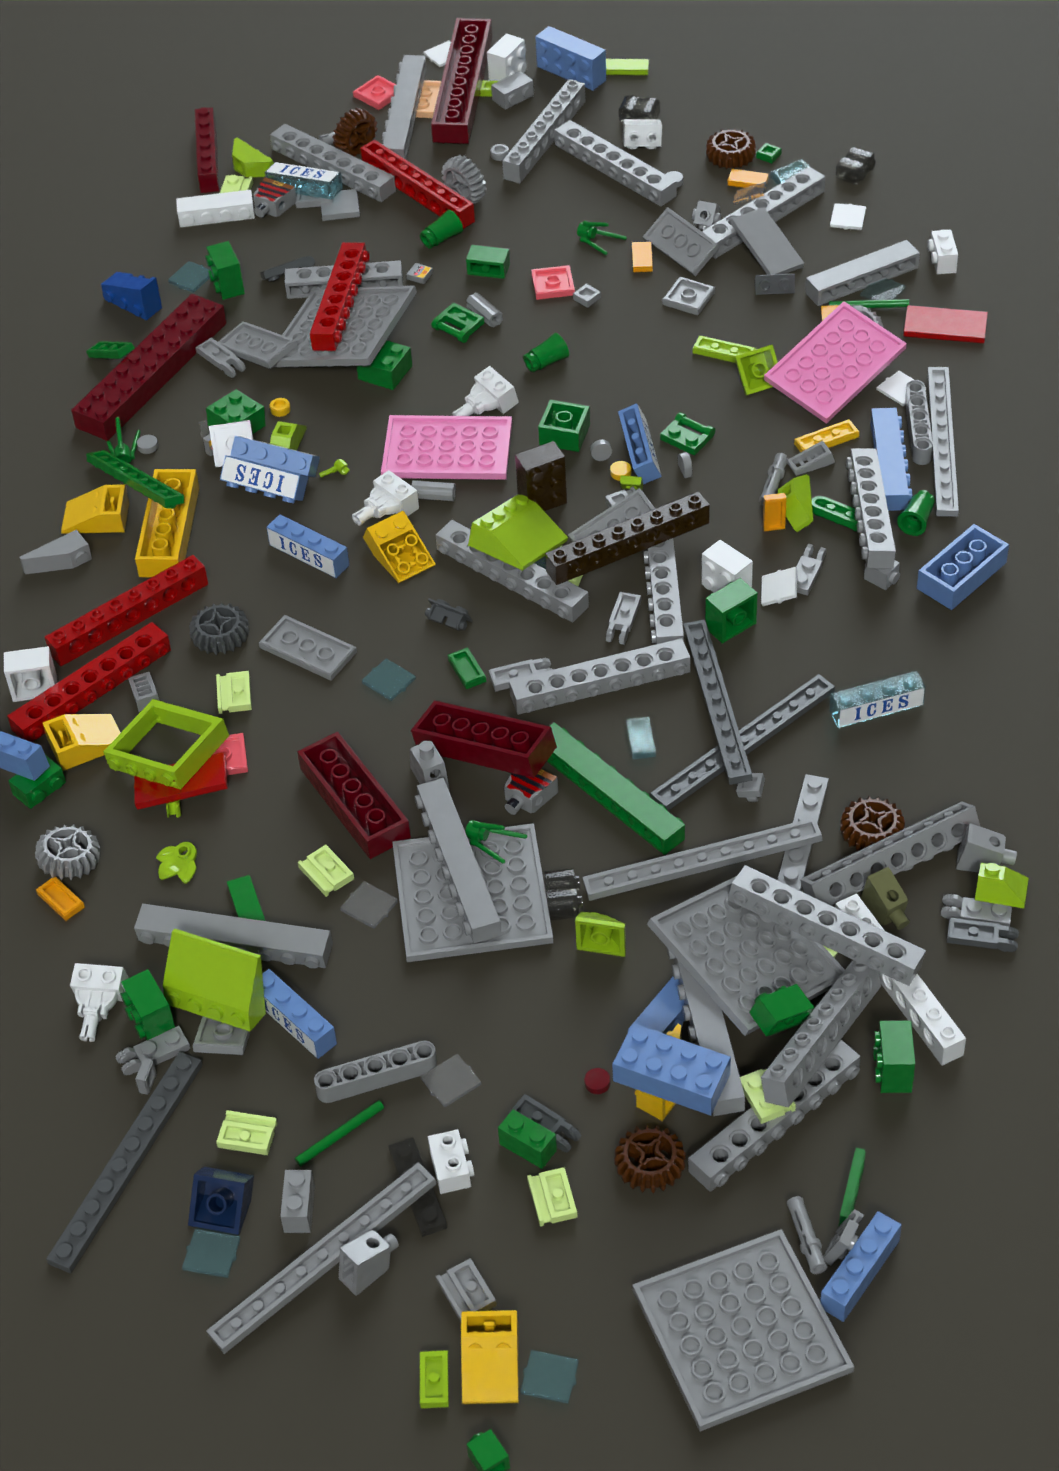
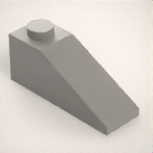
[20,530,92,574]

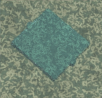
[168,261,210,293]
[860,278,906,300]
[362,659,416,701]
[182,1229,240,1278]
[520,1350,579,1404]

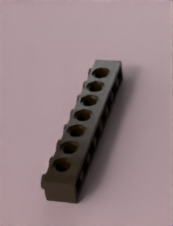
[545,492,710,585]

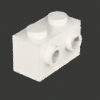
[623,119,662,149]
[928,230,958,274]
[428,1129,474,1194]

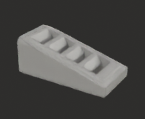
[787,441,835,476]
[128,672,159,712]

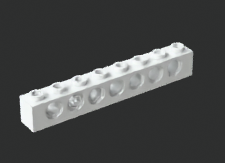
[835,894,966,1065]

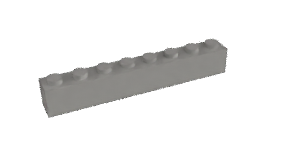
[382,55,426,159]
[414,778,502,944]
[134,903,333,968]
[667,948,745,1116]

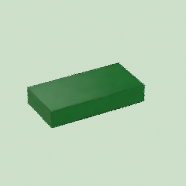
[448,647,487,689]

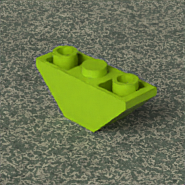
[232,137,275,177]
[270,421,307,450]
[778,474,813,532]

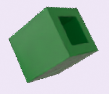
[466,1429,510,1471]

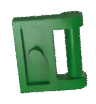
[431,302,484,343]
[660,412,715,456]

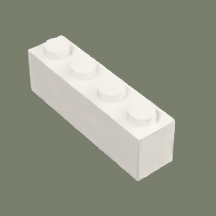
[176,190,255,227]

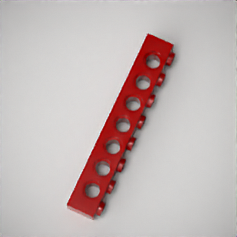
[361,140,475,229]
[310,243,370,351]
[44,555,208,667]
[7,622,171,742]

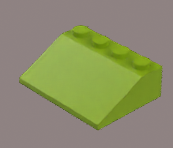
[468,494,568,571]
[163,928,266,1032]

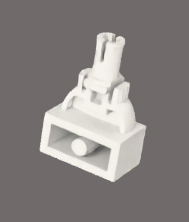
[452,366,519,416]
[352,470,419,526]
[70,963,129,1042]

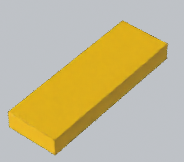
[794,419,859,452]

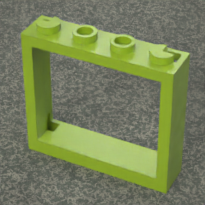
[103,699,229,790]

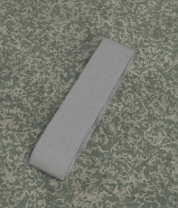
[905,380,933,465]
[314,1041,437,1103]

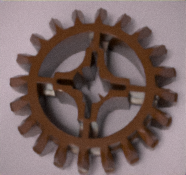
[332,108,378,157]
[706,128,756,170]
[840,796,905,852]
[614,1124,686,1194]

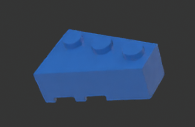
[101,272,162,320]

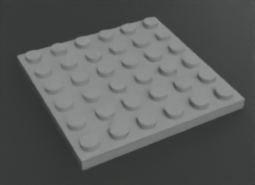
[273,286,417,368]
[393,823,553,962]
[647,868,845,1036]
[632,1229,854,1431]

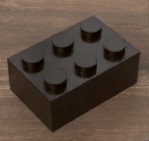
[515,441,567,511]

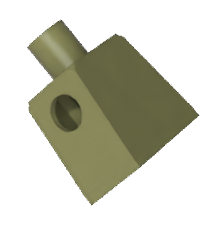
[861,867,910,930]

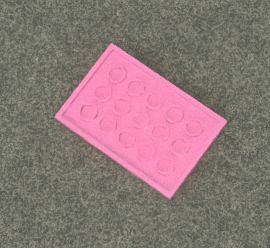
[764,302,907,424]
[381,415,512,480]

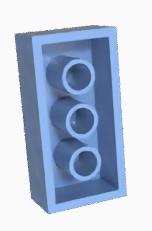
[536,26,606,91]
[917,524,1009,610]
[612,1023,731,1116]

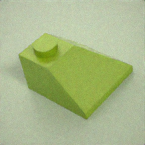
[734,344,778,395]
[975,863,1029,908]
[575,912,626,957]

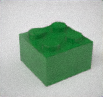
[205,241,245,300]
[357,340,412,390]
[206,389,266,434]
[538,400,590,452]
[705,578,758,644]
[120,969,175,1040]
[873,1020,915,1093]

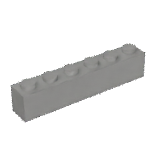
[805,240,920,306]

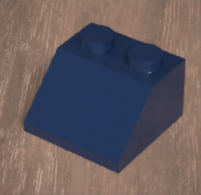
[188,1167,254,1235]

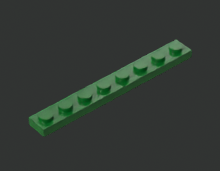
[86,450,184,508]

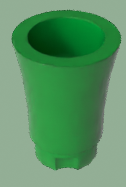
[419,209,463,249]
[523,333,569,372]
[897,490,935,536]

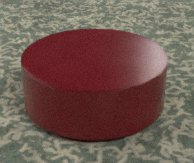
[584,1068,611,1094]

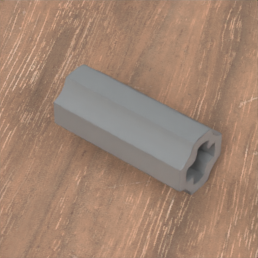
[466,292,503,328]
[411,480,456,501]

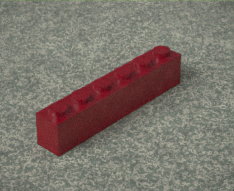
[195,107,219,193]

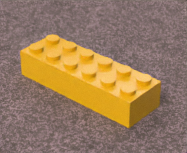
[135,469,200,577]

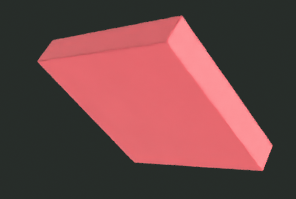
[353,75,396,110]
[531,265,575,300]
[212,733,248,775]

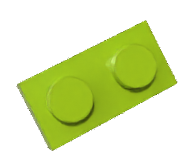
[420,1350,449,1408]

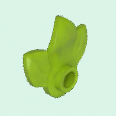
[156,842,197,884]

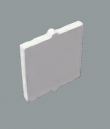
[424,41,451,67]
[830,203,866,230]
[876,371,926,406]
[761,567,797,606]

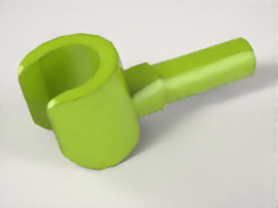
[319,459,349,478]
[166,800,181,818]

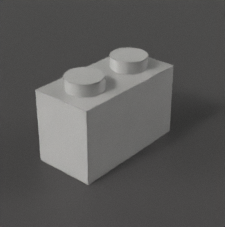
[491,71,534,110]
[280,1170,315,1233]

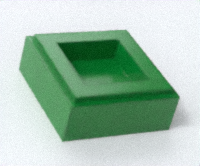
[756,143,782,164]

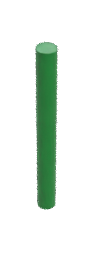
[829,299,909,308]
[295,1100,384,1167]

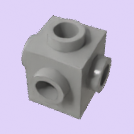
[692,200,721,230]

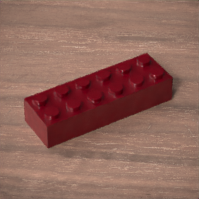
[411,700,557,778]
[297,731,411,859]

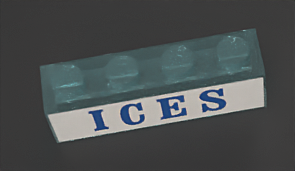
[265,162,343,199]
[830,671,926,728]

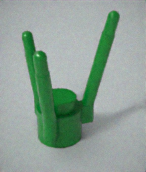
[577,220,627,255]
[107,417,141,463]
[465,820,527,864]

